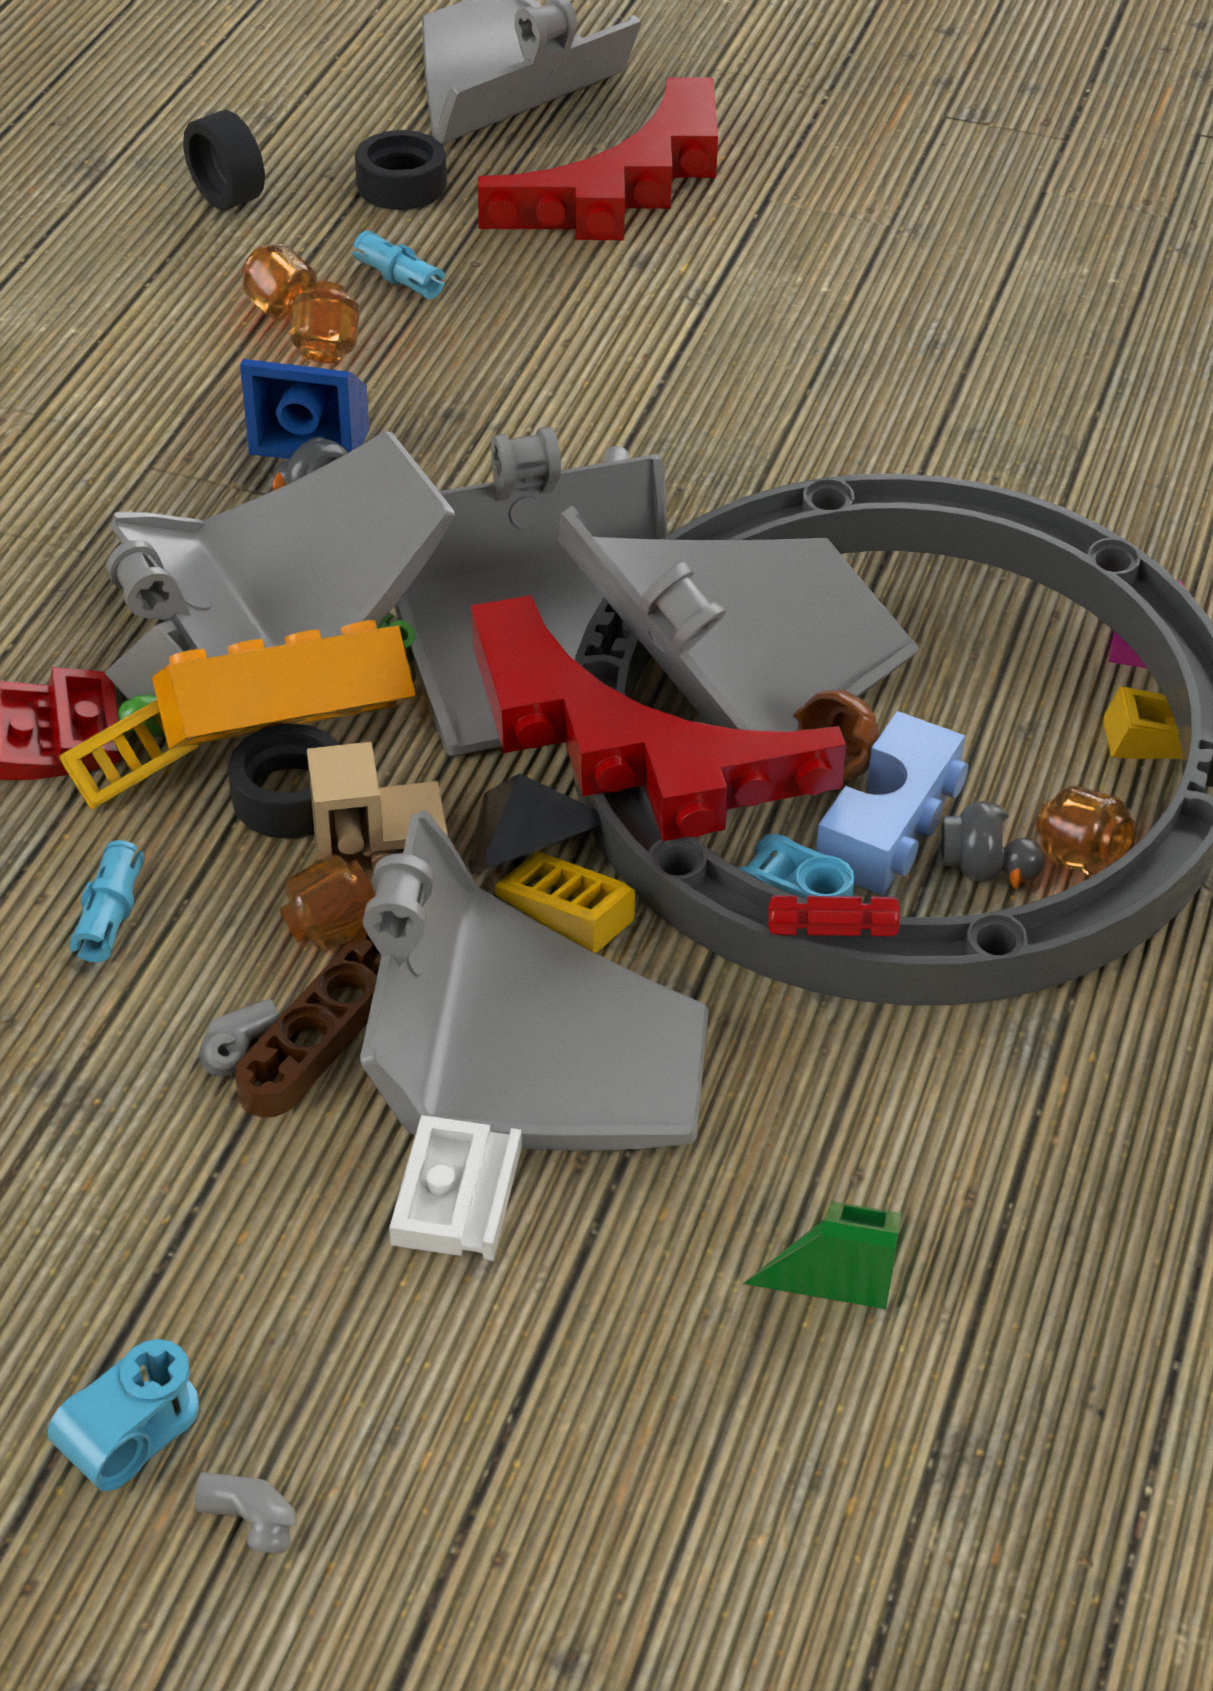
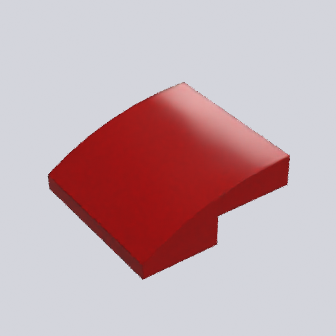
[0,667,122,780]

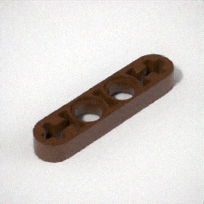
[235,927,381,1117]

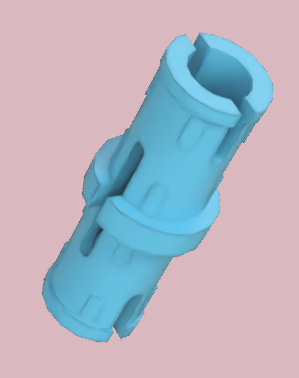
[353,230,445,299]
[69,840,145,963]

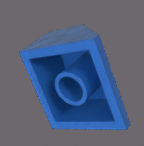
[240,359,369,459]

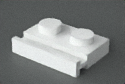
[389,1115,522,1261]

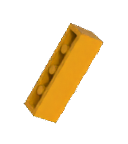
[152,620,416,749]

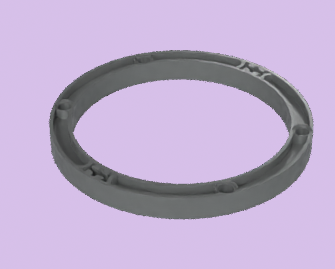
[571,474,1213,1005]

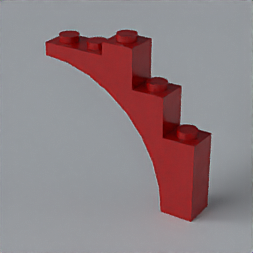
[478,77,718,240]
[471,595,846,842]

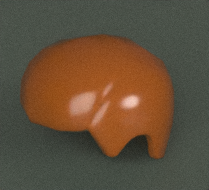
[793,690,879,784]

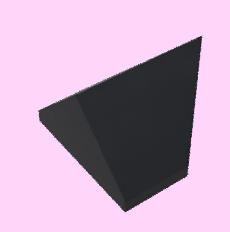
[468,773,602,875]

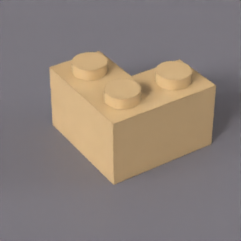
[307,742,448,894]

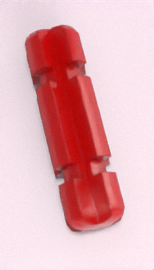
[768,895,900,937]

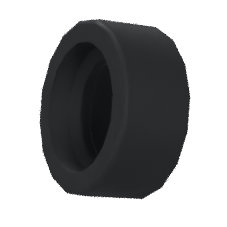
[183,109,265,210]
[355,130,447,210]
[227,723,341,839]

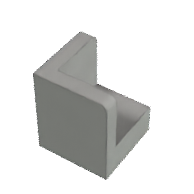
[104,619,191,700]

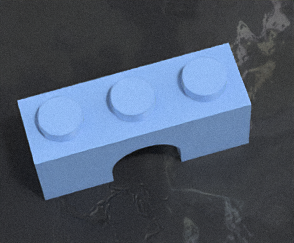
[816,711,969,896]

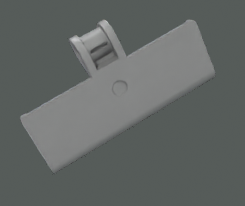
[422,0,641,144]
[394,426,668,756]
[106,431,455,658]
[557,505,918,732]
[360,811,708,1150]

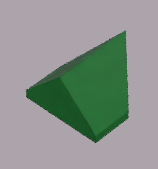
[742,1201,902,1310]

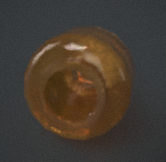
[242,244,317,320]
[289,281,360,364]
[1037,786,1136,875]
[279,855,376,952]

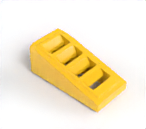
[1103,686,1182,759]
[58,700,199,810]
[495,851,635,953]

